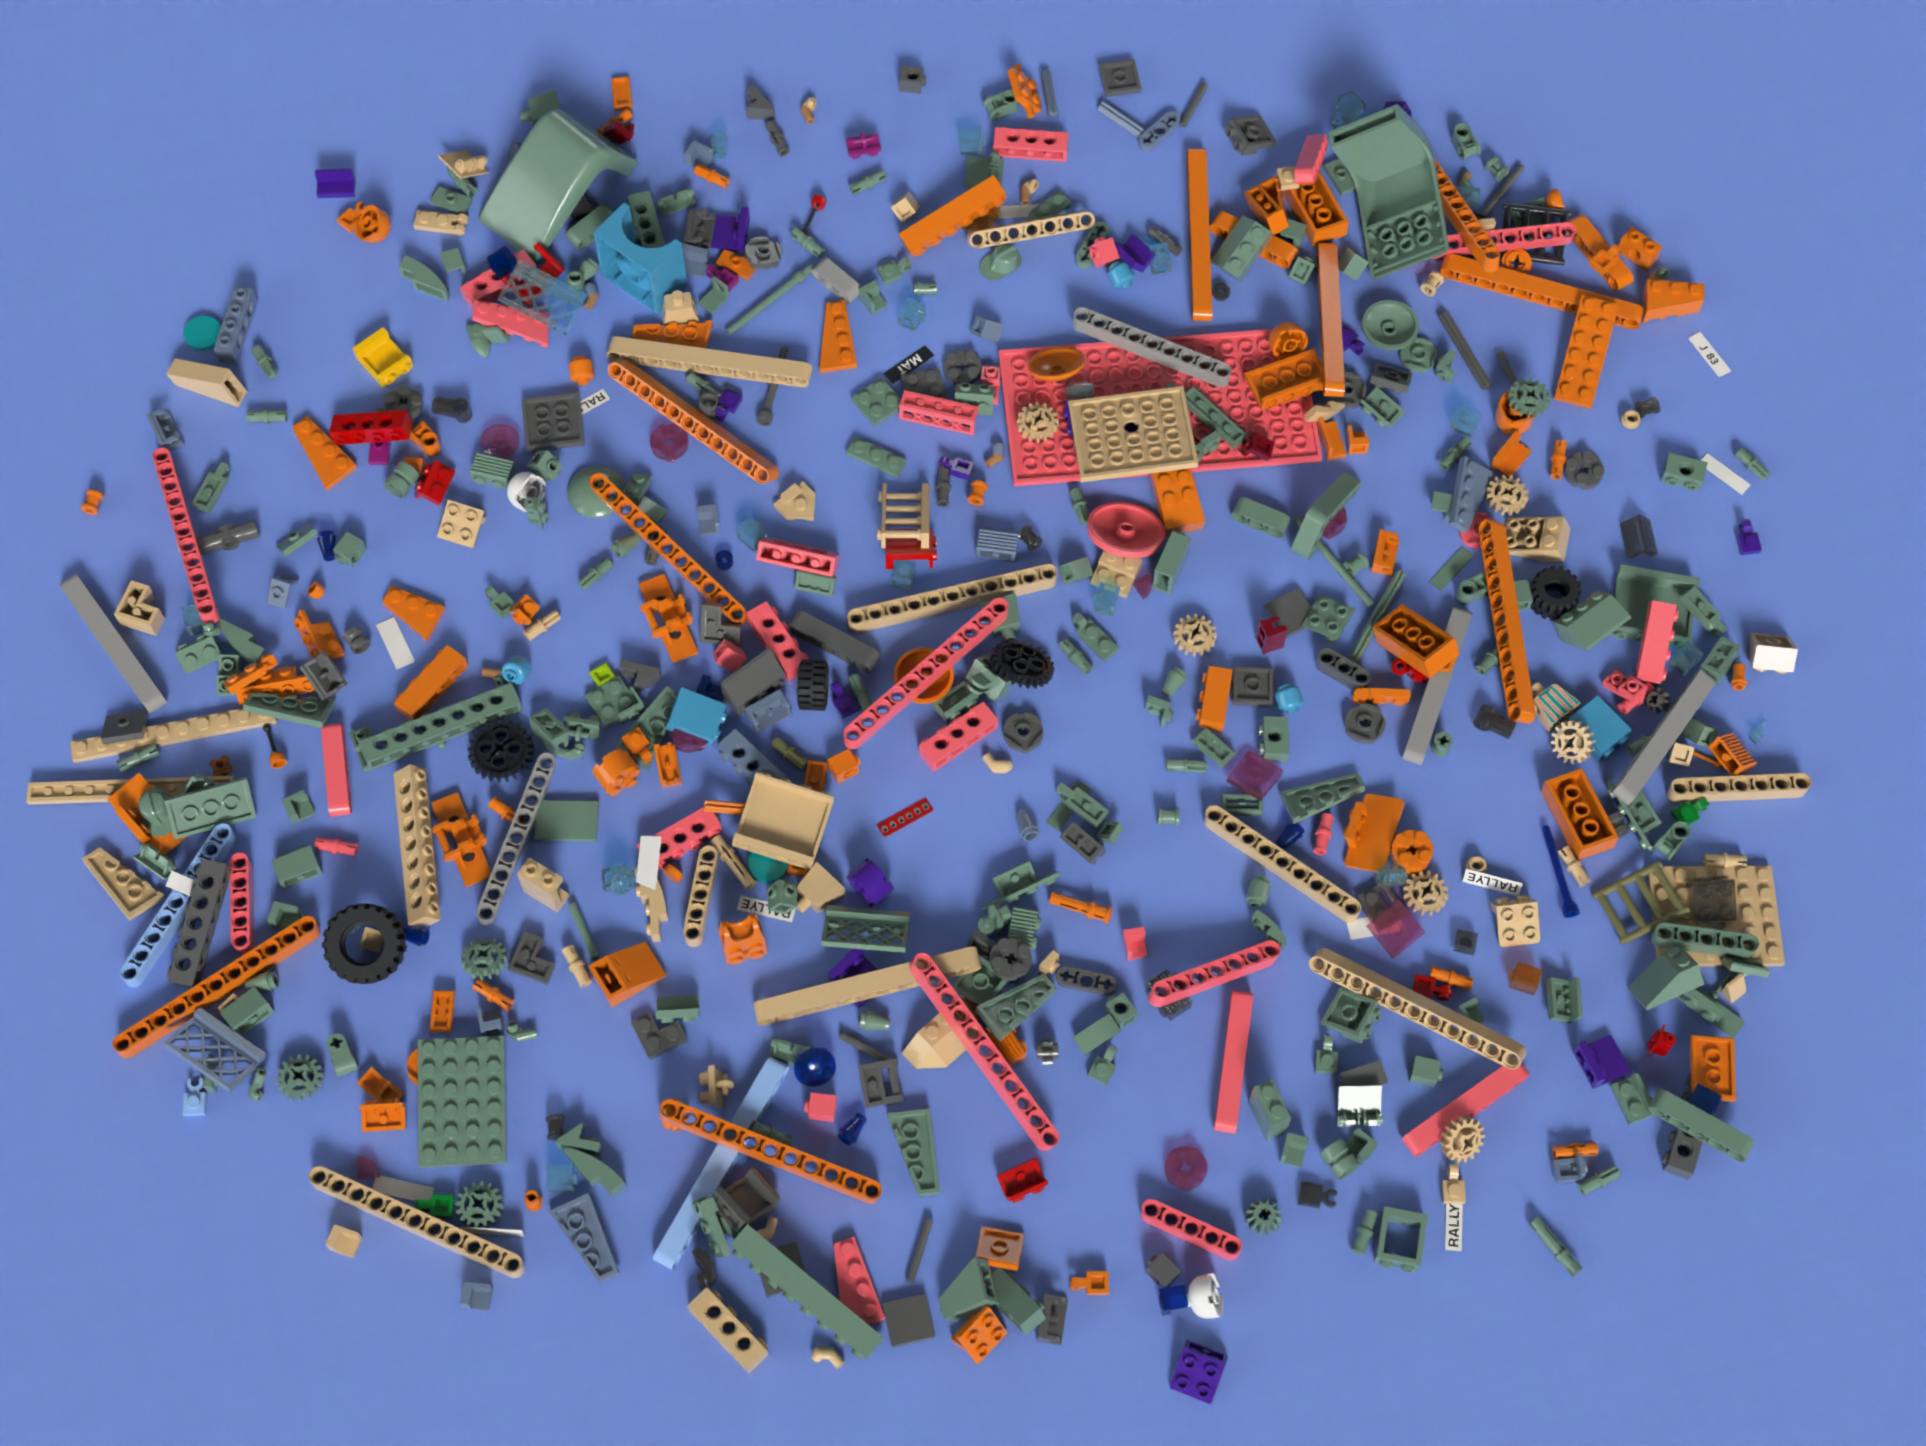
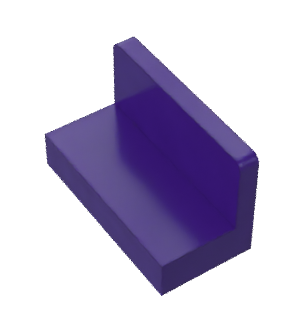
[315,169,356,198]
[1114,234,1155,273]

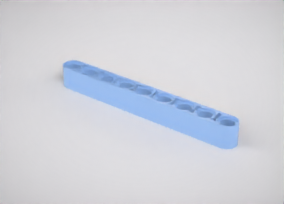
[120,823,236,987]

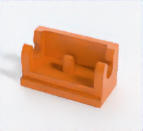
[1371,529,1399,576]
[653,742,682,788]

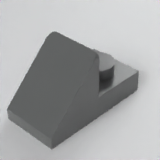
[746,85,775,121]
[620,659,662,693]

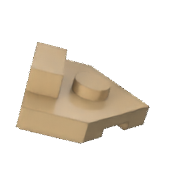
[773,481,816,521]

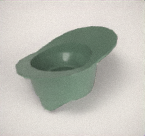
[980,244,1022,280]
[138,788,171,837]

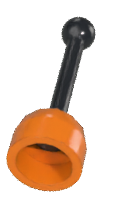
[263,724,287,769]

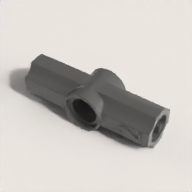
[197,520,260,555]

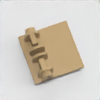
[437,150,489,178]
[437,500,486,548]

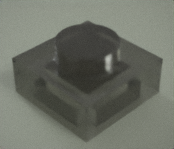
[1453,929,1478,955]

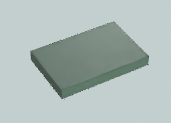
[534,800,599,842]

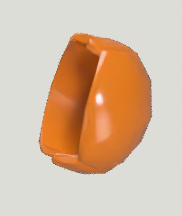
[1545,189,1565,218]

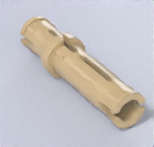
[710,835,757,890]

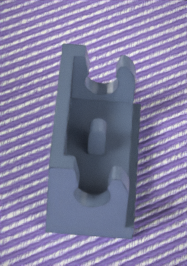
[146,409,184,452]
[745,689,792,734]

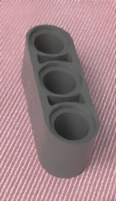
[1316,648,1371,691]

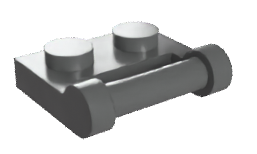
[1356,879,1411,933]
[858,1059,904,1109]

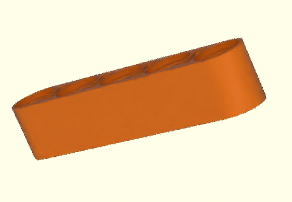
[1209,211,1298,269]
[1566,214,1634,291]

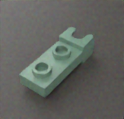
[691,1196,731,1257]

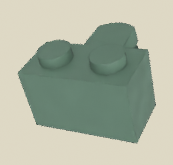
[965,654,1012,701]

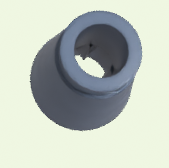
[1016,810,1039,841]

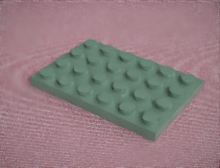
[418,1036,507,1168]

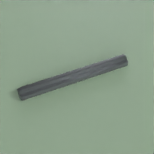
[1439,312,1491,390]

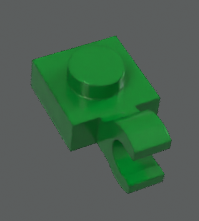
[1670,798,1710,825]
[415,1194,455,1219]

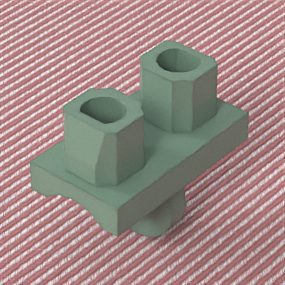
[563,712,601,743]
[978,904,1012,938]

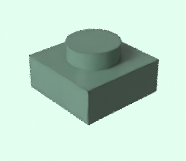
[1096,821,1124,843]

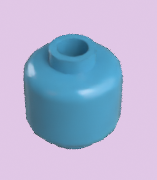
[1107,261,1135,290]
[501,656,531,685]
[1274,684,1303,715]

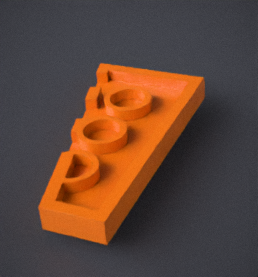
[819,300,857,373]
[631,320,713,349]
[292,416,357,491]

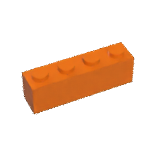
[394,645,468,721]

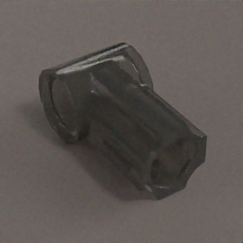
[431,396,472,423]
[1473,704,1517,739]

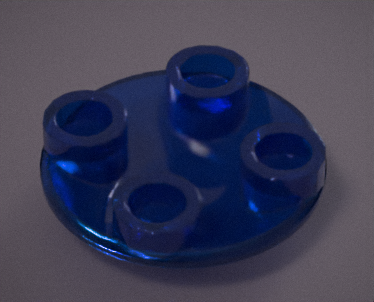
[794,1047,836,1087]

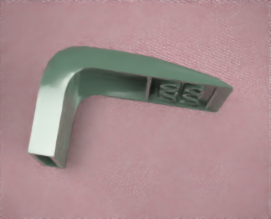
[1329,104,1449,280]
[478,109,638,263]

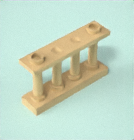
[877,483,930,548]

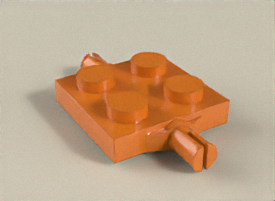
[1007,64,1042,118]

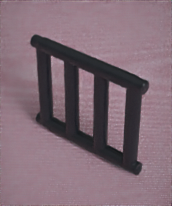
[1500,203,1572,265]

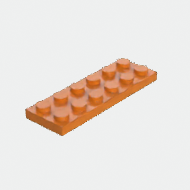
[1554,295,1619,409]

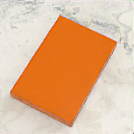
[1690,1035,1736,1102]

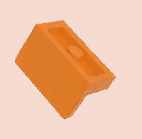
[1317,417,1346,461]
[1491,431,1531,478]

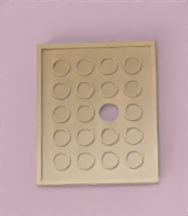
[1068,386,1198,482]
[1647,866,1785,967]

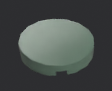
[1399,337,1438,373]

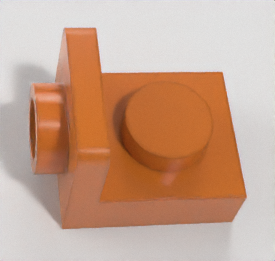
[509,594,540,625]

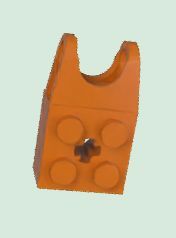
[718,913,767,965]

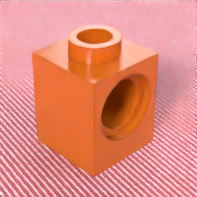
[827,749,861,783]

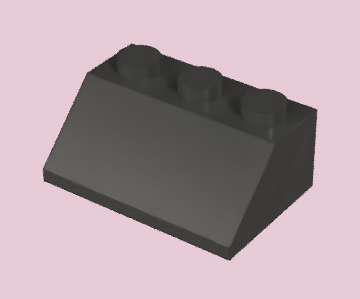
[720,648,786,716]

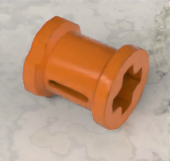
[967,480,988,506]
[81,489,104,515]

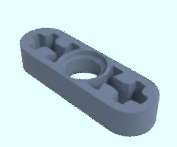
[1138,111,1180,152]

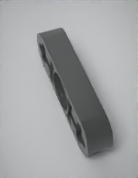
[1056,966,1117,996]

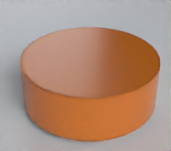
[662,864,683,883]

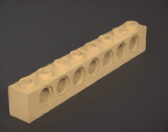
[393,764,441,929]

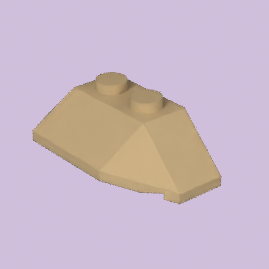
[902,998,979,1069]

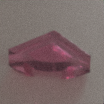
[1133,573,1153,600]
[357,1156,380,1179]

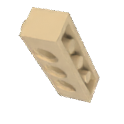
[687,1287,768,1374]

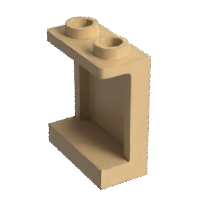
[517,858,570,913]

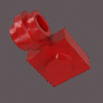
[1391,659,1428,684]
[1412,974,1453,1001]

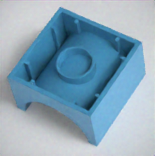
[593,203,688,315]

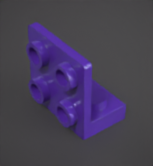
[711,207,750,251]
[828,949,878,1008]
[1573,1035,1631,1089]
[1169,1340,1228,1404]

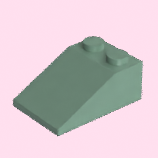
[1628,945,1704,1010]

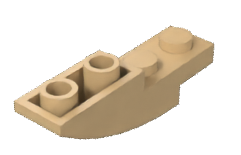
[635,865,668,942]

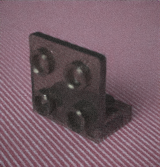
[1686,875,1737,924]

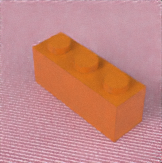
[1196,666,1233,732]

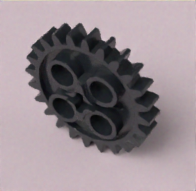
[990,639,1055,689]
[467,719,535,783]

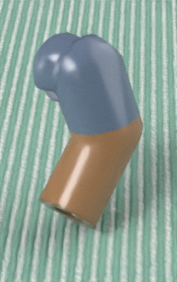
[583,282,599,310]
[984,441,1005,468]

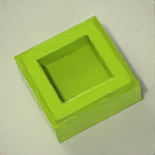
[589,663,616,687]

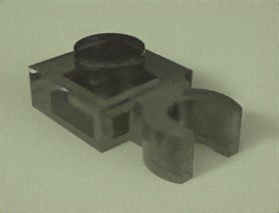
[1298,1181,1338,1208]

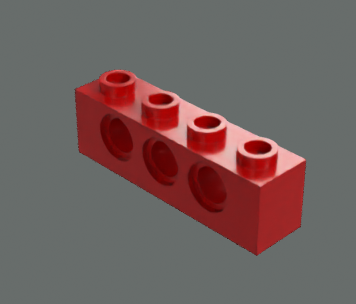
[329,410,413,445]

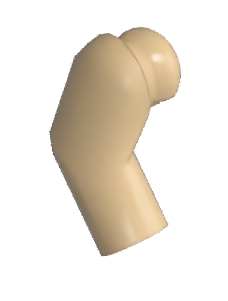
[756,1217,778,1241]

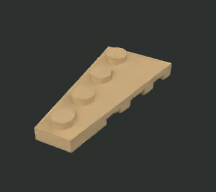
[82,848,165,921]

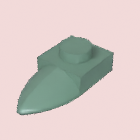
[466,323,491,358]

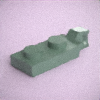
[1024,191,1072,230]
[191,462,231,514]
[1678,585,1727,638]
[1072,612,1119,662]
[1055,782,1109,829]

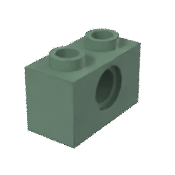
[1661,453,1708,491]
[1258,716,1289,762]

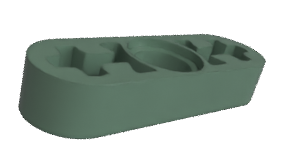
[1076,222,1109,269]

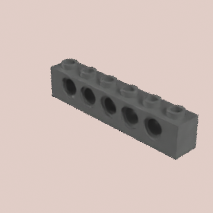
[167,859,232,988]
[1662,1073,1715,1180]

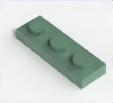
[846,437,907,479]

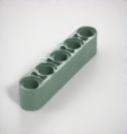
[1651,922,1759,959]
[1649,1089,1755,1162]

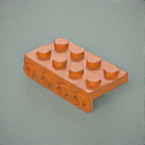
[1244,348,1323,411]

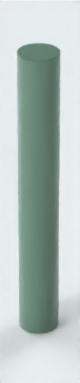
[568,902,599,960]

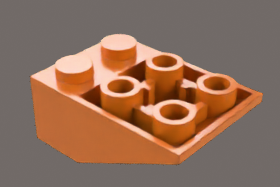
[588,942,667,1008]

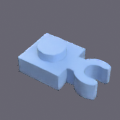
[182,1078,207,1116]

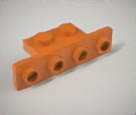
[294,609,345,660]
[236,666,316,706]

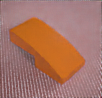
[356,1067,404,1104]

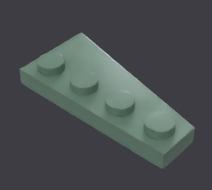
[616,686,677,771]
[243,692,336,728]
[1280,772,1365,824]
[975,973,1057,1041]
[887,1108,940,1197]

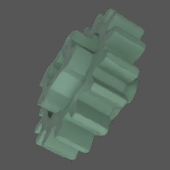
[1507,377,1551,418]
[461,937,508,980]
[276,1054,325,1102]
[455,1181,504,1228]

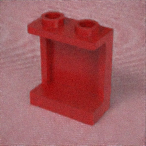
[885,528,937,569]

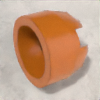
[307,581,325,599]

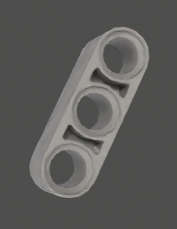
[811,257,861,304]

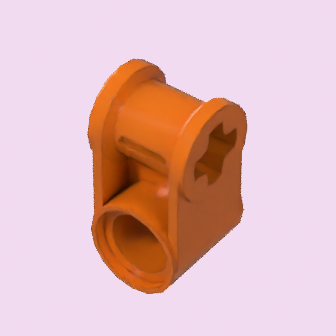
[409,420,441,457]

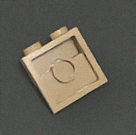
[1090,551,1143,599]

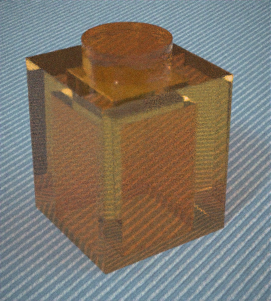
[1508,962,1543,996]

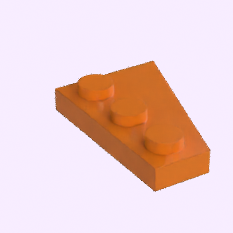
[382,586,445,642]

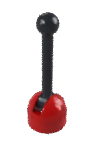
[801,195,827,235]

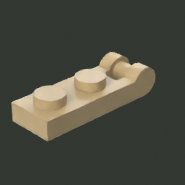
[413,210,469,235]

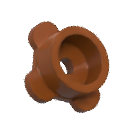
[209,755,233,776]

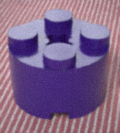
[846,858,894,907]

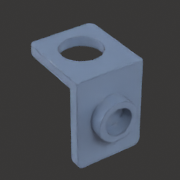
[267,574,299,609]

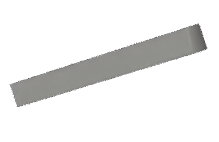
[1073,307,1231,387]
[59,574,167,714]
[1402,606,1472,766]
[1611,668,1717,806]
[476,753,556,926]

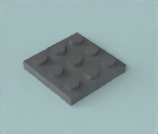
[521,392,585,452]

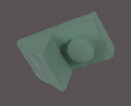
[556,1123,603,1157]

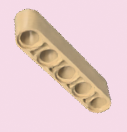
[683,846,719,947]

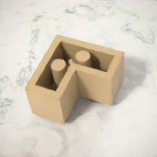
[114,580,165,636]

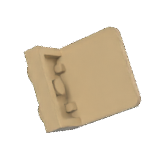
[1490,895,1540,947]

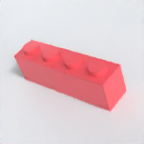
[1634,600,1679,685]

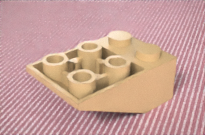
[1505,516,1571,563]

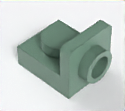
[1288,256,1316,286]
[1145,695,1174,727]

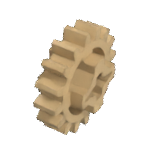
[1017,402,1059,443]
[1485,475,1529,516]
[1173,614,1217,657]
[1551,719,1596,764]
[1402,871,1449,916]
[1440,1115,1485,1163]

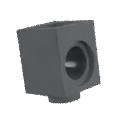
[899,65,926,94]
[1145,1252,1181,1291]

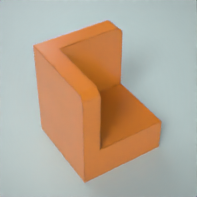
[1345,425,1370,454]

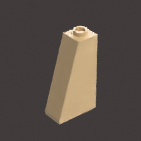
[166,359,247,407]

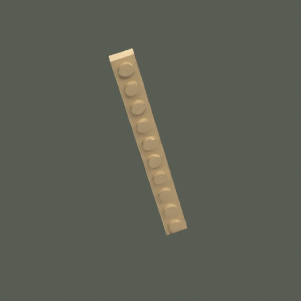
[70,708,277,763]
[26,776,236,805]

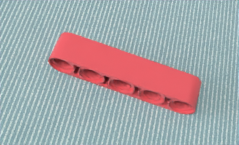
[1294,134,1327,184]
[321,722,352,817]
[230,853,254,955]
[1140,1199,1242,1261]

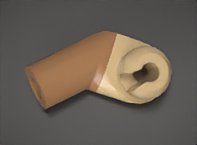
[801,97,817,124]
[1020,179,1039,205]

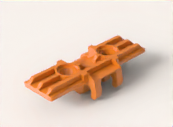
[638,574,699,663]
[431,792,492,887]

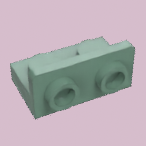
[1610,1072,1654,1126]

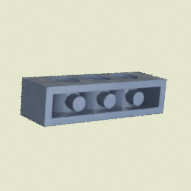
[214,285,258,364]
[717,729,789,787]

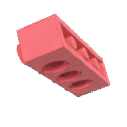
[993,127,1068,162]
[460,249,537,308]
[756,537,840,577]
[746,601,809,682]
[918,702,998,772]
[637,808,722,870]

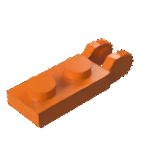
[1352,688,1411,706]

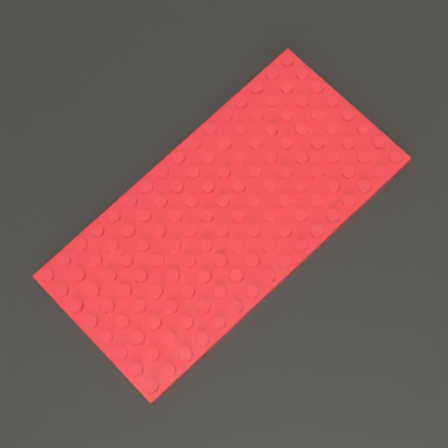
[998,329,1322,487]

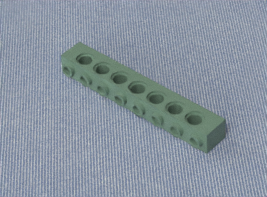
[358,683,522,771]

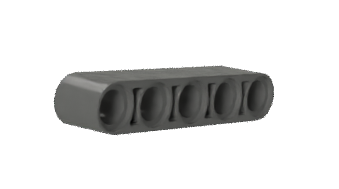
[787,610,881,673]

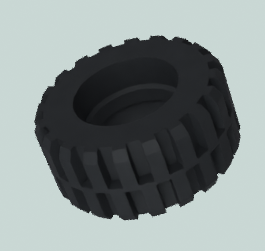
[322,903,407,984]

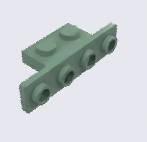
[1606,779,1662,853]
[981,861,1060,911]
[1677,988,1745,1038]

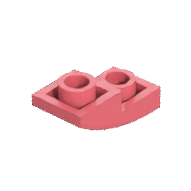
[980,365,1001,405]
[1602,669,1647,701]

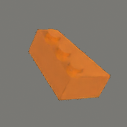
[1244,175,1289,235]
[1642,279,1704,323]

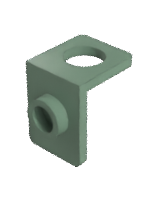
[699,276,729,314]
[618,686,645,724]

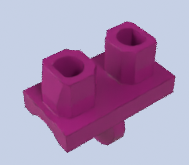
[845,132,882,159]

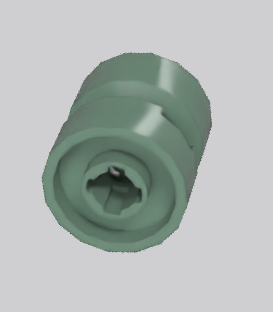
[383,461,420,499]
[1320,1139,1360,1180]

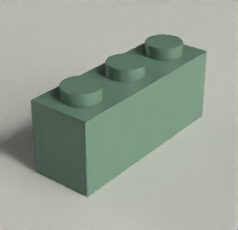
[992,1268,1046,1336]

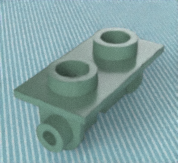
[655,188,697,217]
[524,494,548,530]
[133,843,178,880]
[768,1037,815,1069]

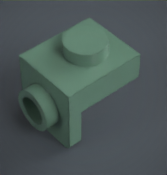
[1435,349,1456,384]

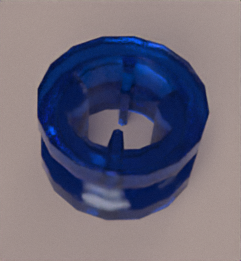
[715,550,733,570]

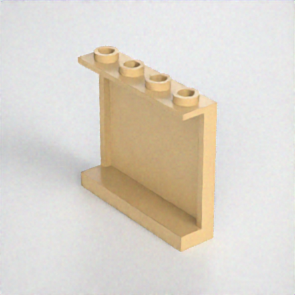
[732,772,835,870]

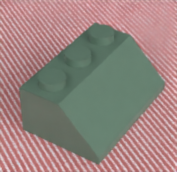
[1211,215,1273,283]
[1554,590,1631,651]

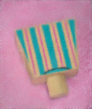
[1531,682,1580,733]

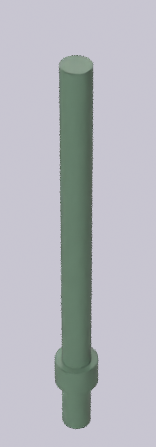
[726,263,814,335]
[1294,517,1374,608]

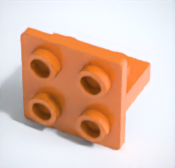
[951,1305,1007,1364]

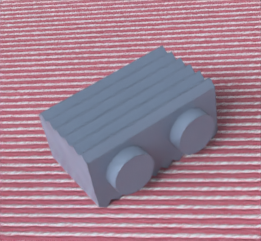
[976,527,1019,562]

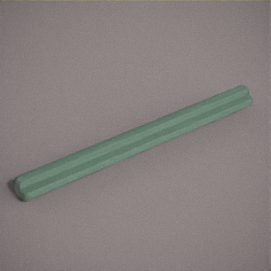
[1348,570,1406,664]

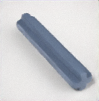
[1041,69,1058,117]
[1098,101,1145,138]

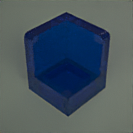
[487,246,519,280]
[696,674,723,703]
[1688,1084,1723,1116]
[1158,1284,1189,1316]

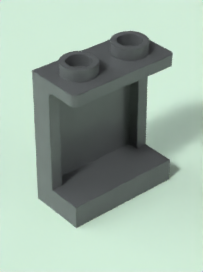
[713,1167,780,1234]

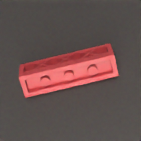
[899,390,979,435]

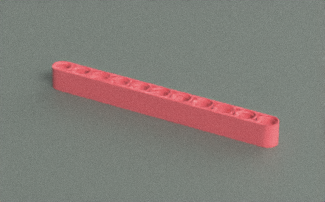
[152,448,220,624]
[843,598,1008,749]
[909,953,1059,1151]

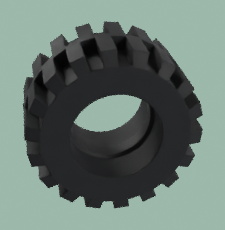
[1530,566,1582,621]
[797,659,829,711]

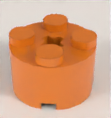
[1494,391,1534,435]
[592,749,640,797]
[1388,830,1433,877]

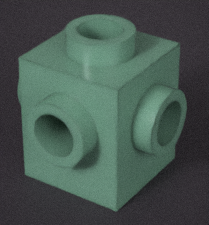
[527,450,563,481]
[767,879,798,914]

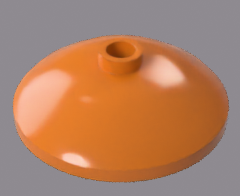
[1028,347,1085,382]
[893,648,954,704]

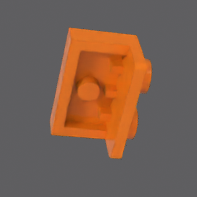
[359,1099,407,1132]

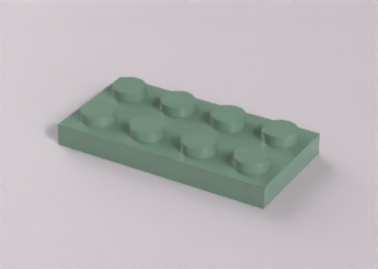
[164,777,256,840]

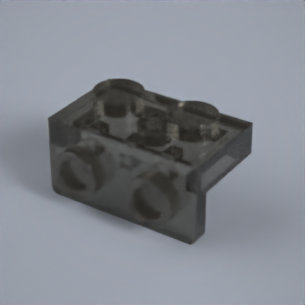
[692,1246,718,1291]

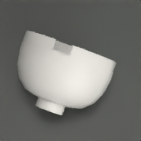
[507,472,546,512]
[1185,1273,1223,1319]

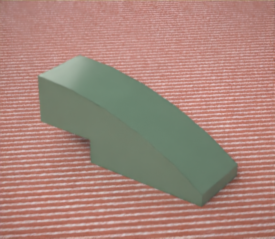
[398,255,449,302]
[217,618,267,664]
[563,1147,626,1198]

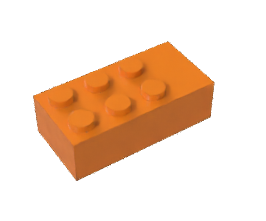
[1282,171,1349,247]
[1148,468,1205,537]
[1372,604,1460,678]
[1541,768,1619,861]

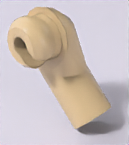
[982,753,1012,773]
[811,1346,845,1369]

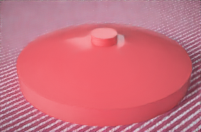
[1087,502,1166,558]

